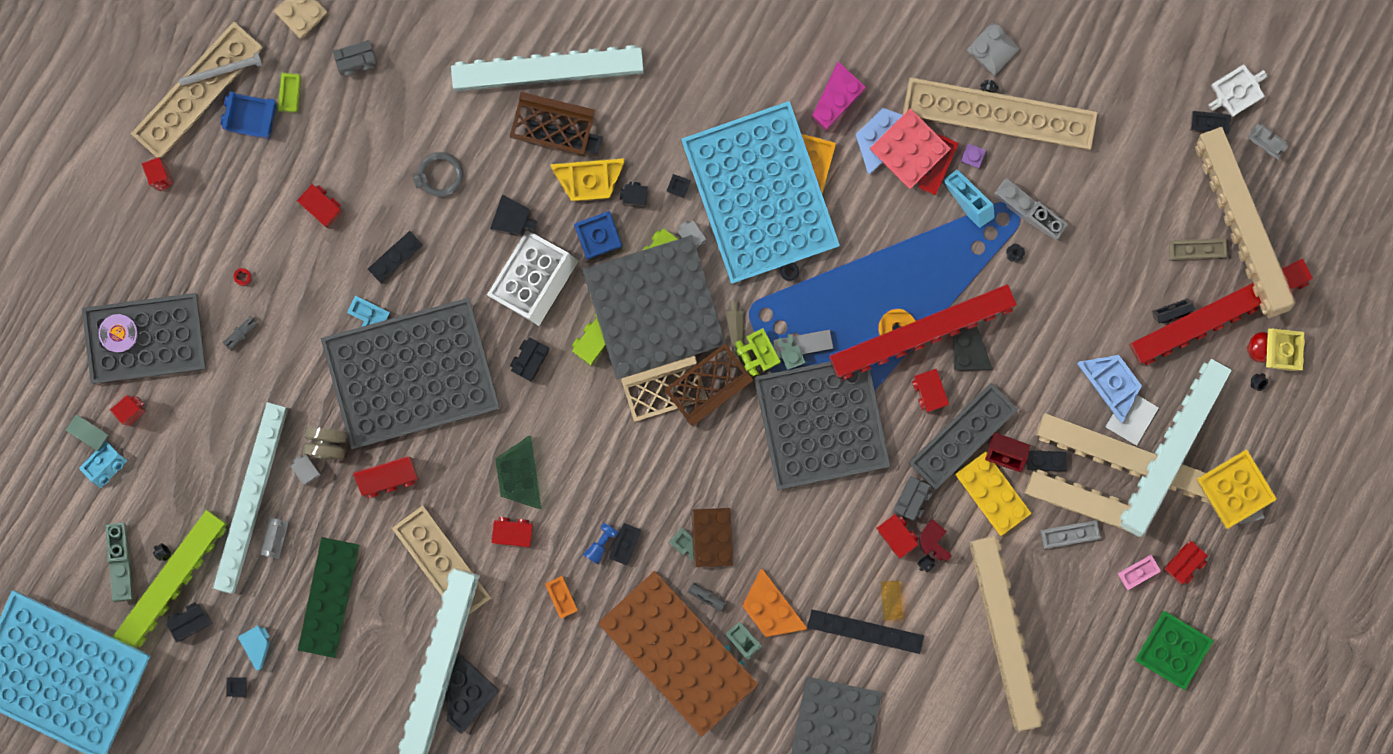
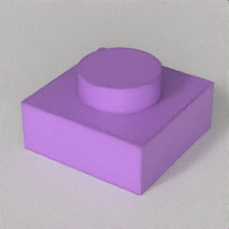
[961,143,986,169]

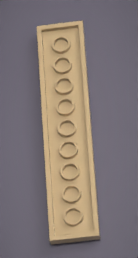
[903,78,1097,150]

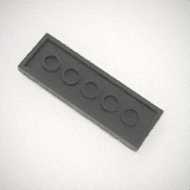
[908,383,1018,490]

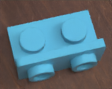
[79,441,127,488]

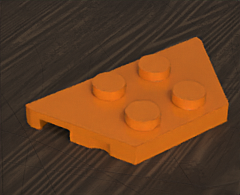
[742,569,807,637]

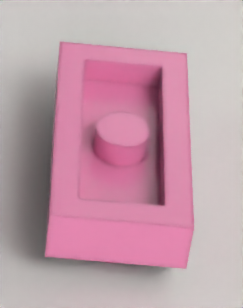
[1117,555,1161,590]

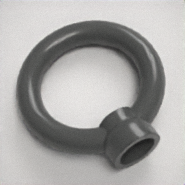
[413,152,463,197]

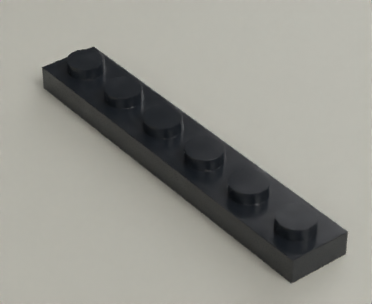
[807,609,924,654]

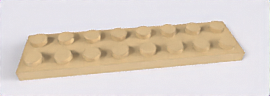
[131,22,263,159]

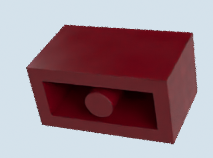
[985,432,1031,473]

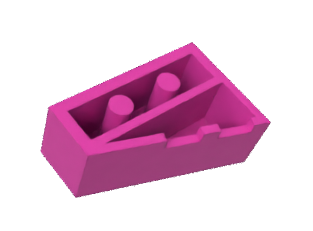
[812,61,866,132]

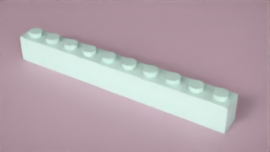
[451,45,643,91]
[1120,359,1232,537]
[213,402,288,594]
[399,569,480,754]

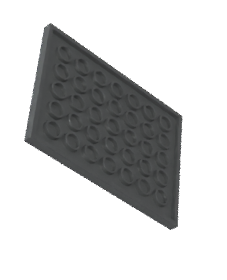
[321,298,500,449]

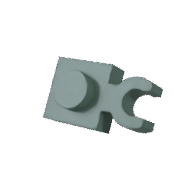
[778,334,805,370]
[668,528,693,561]

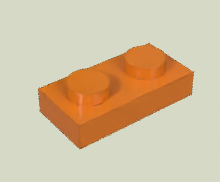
[545,576,578,619]

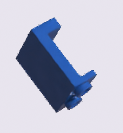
[220,91,277,140]

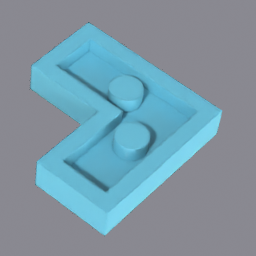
[347,296,390,327]

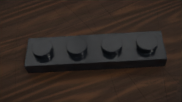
[525,120,602,156]

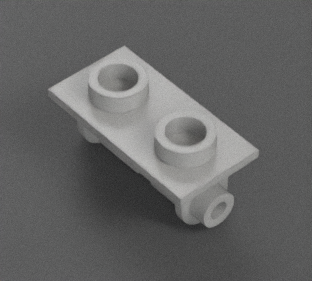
[1247,123,1288,159]
[260,517,289,559]

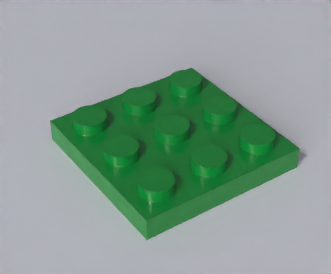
[1134,611,1214,690]

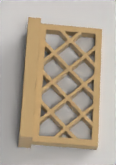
[621,355,707,422]

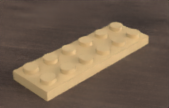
[392,505,491,615]

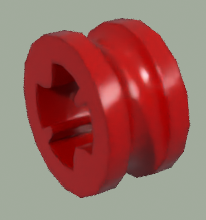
[233,268,252,286]

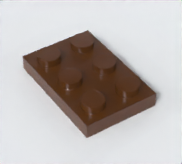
[691,508,733,567]

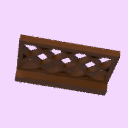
[510,92,595,156]
[664,343,753,426]

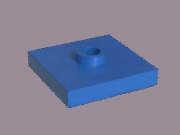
[574,211,623,260]

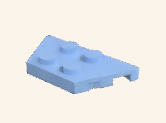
[855,108,903,175]
[1077,355,1142,423]

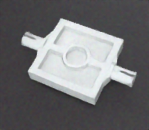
[1208,64,1268,117]

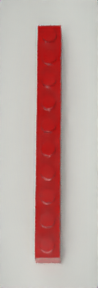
[1129,258,1313,366]
[829,284,1017,380]

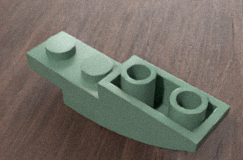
[105,522,133,602]

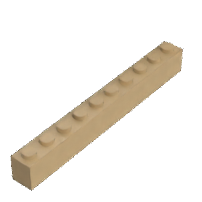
[1035,413,1211,505]

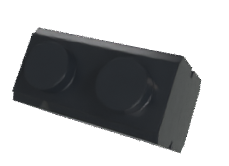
[510,337,550,383]
[165,602,213,643]

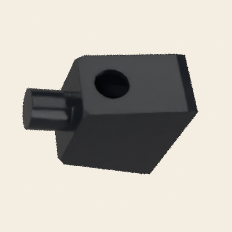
[490,195,538,236]

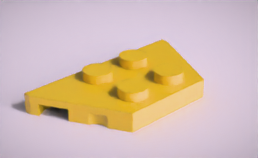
[551,158,624,202]

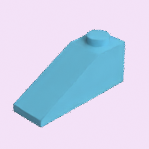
[943,170,995,228]

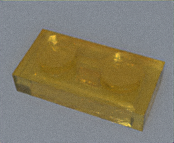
[880,581,903,620]

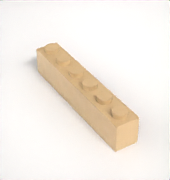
[1024,470,1131,531]

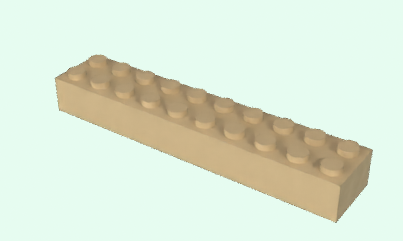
[1195,127,1295,319]
[969,536,1043,731]

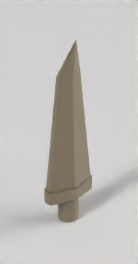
[725,301,744,365]

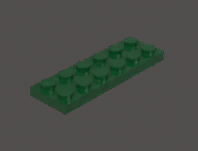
[298,537,360,658]

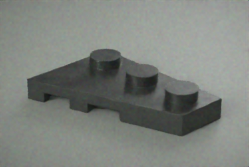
[953,326,992,370]

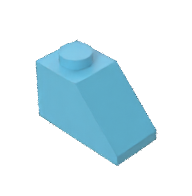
[238,625,270,671]

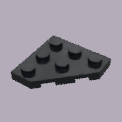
[445,652,500,734]

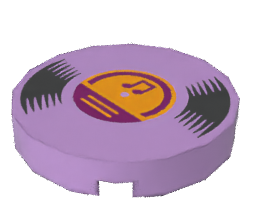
[99,314,138,353]

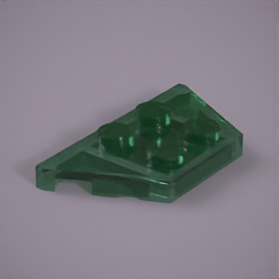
[495,435,542,509]

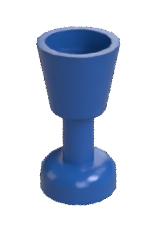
[583,522,619,565]

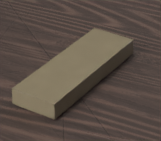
[1168,238,1228,260]

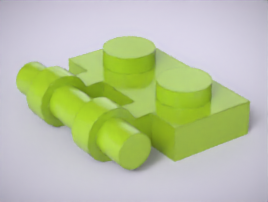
[734,328,781,377]

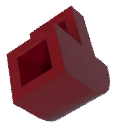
[919,519,952,562]

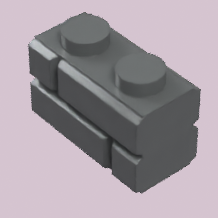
[333,40,377,77]
[893,476,932,521]

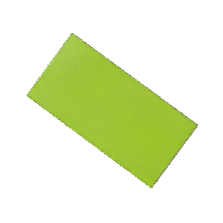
[278,73,301,113]

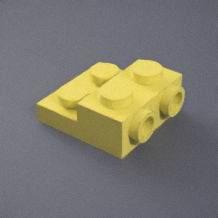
[1266,329,1305,371]

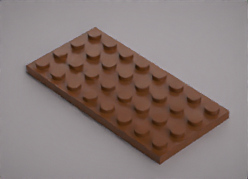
[598,571,759,737]

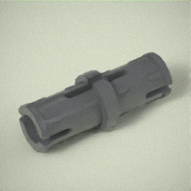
[222,316,258,351]
[688,582,726,612]

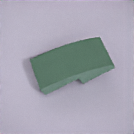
[65,415,108,451]

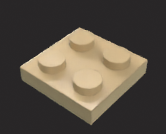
[274,0,328,39]

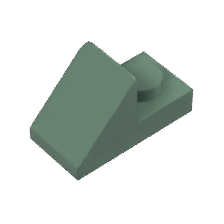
[725,622,762,660]

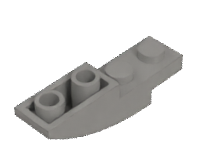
[994,179,1068,240]

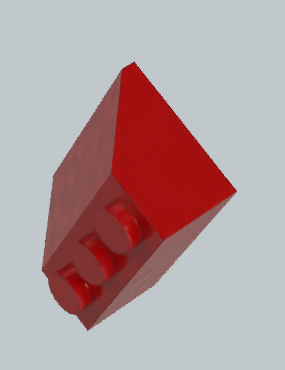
[353,456,419,499]

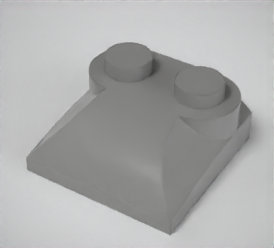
[967,22,1020,76]

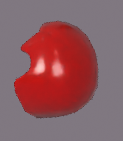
[1247,331,1268,363]

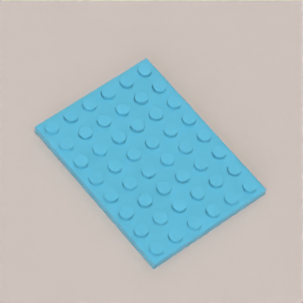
[681,101,840,284]
[0,590,151,754]

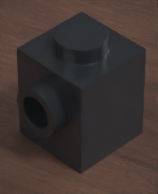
[619,181,648,208]

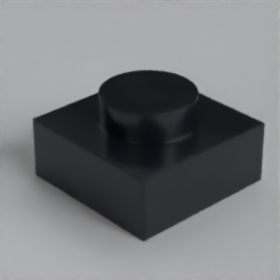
[666,174,691,199]
[226,677,247,697]

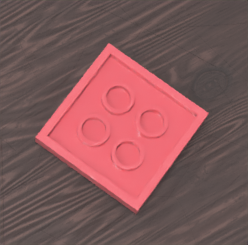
[869,108,951,190]

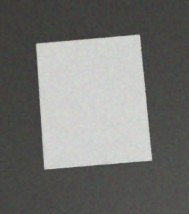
[1106,395,1158,446]

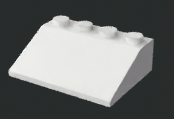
[487,230,578,326]

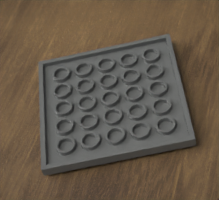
[582,235,725,380]
[754,362,890,490]

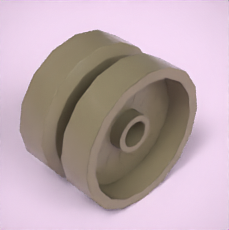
[302,427,348,460]

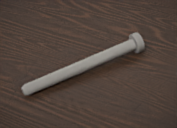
[179,52,262,85]

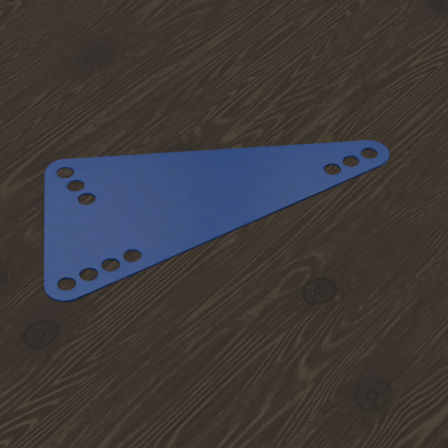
[749,202,1020,391]

